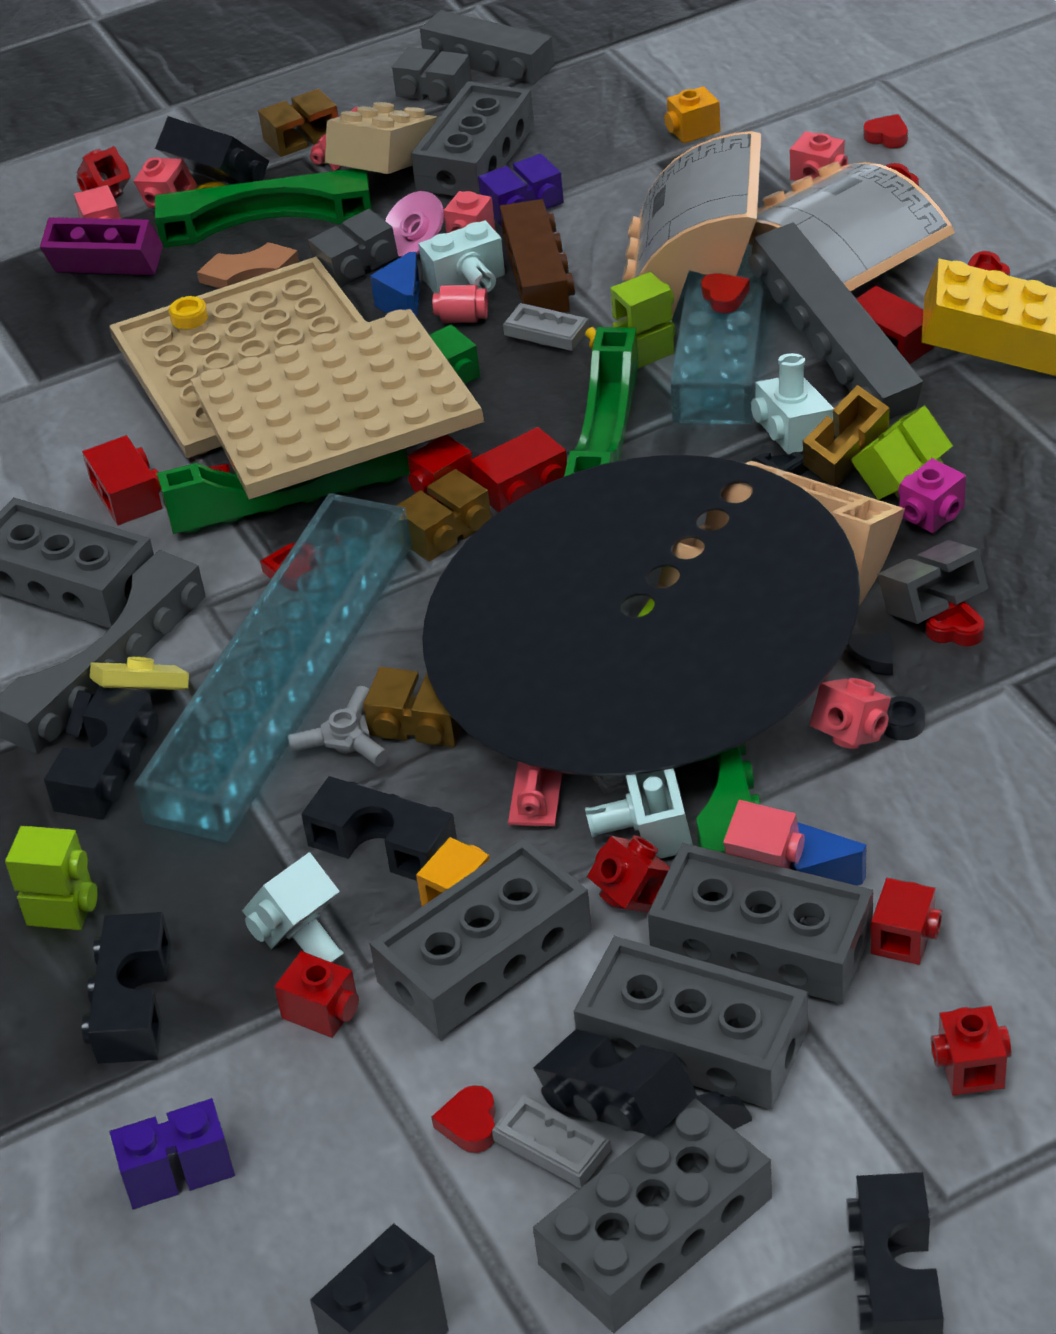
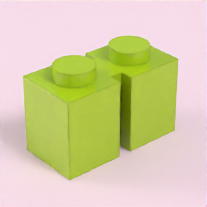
[610,272,676,368]
[850,405,953,500]
[5,826,98,930]

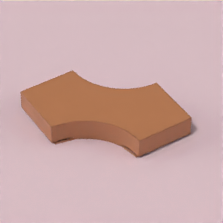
[197,242,299,289]

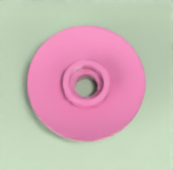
[385,191,444,258]

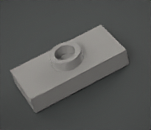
[503,303,589,351]
[492,1093,611,1188]

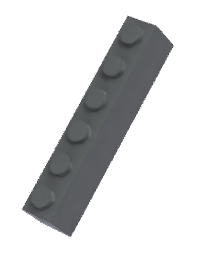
[749,222,923,419]

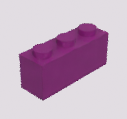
[40,217,163,275]

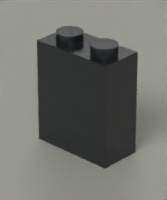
[155,116,269,185]
[310,1223,449,1334]

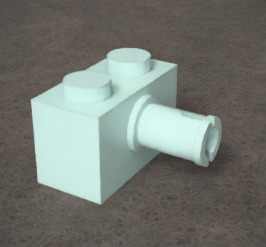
[419,220,505,293]
[751,353,834,454]
[585,768,693,859]
[242,852,344,963]

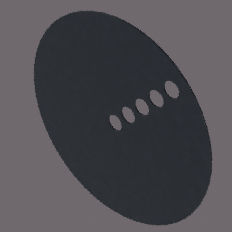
[422,455,860,776]

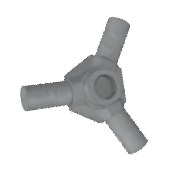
[288,686,389,766]

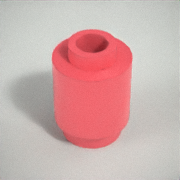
[432,285,488,323]

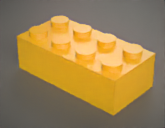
[922,258,1056,376]

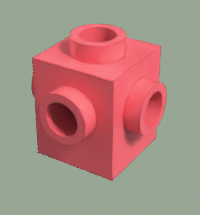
[790,131,848,181]
[133,157,197,208]
[809,678,891,749]

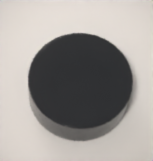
[883,696,925,740]

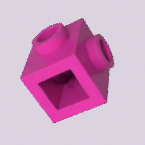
[898,458,966,533]

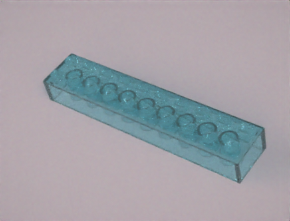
[134,493,411,843]

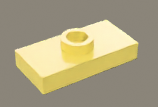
[89,657,189,690]

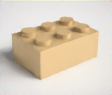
[325,102,437,174]

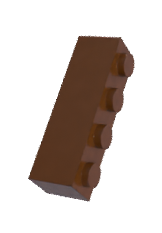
[500,199,575,312]

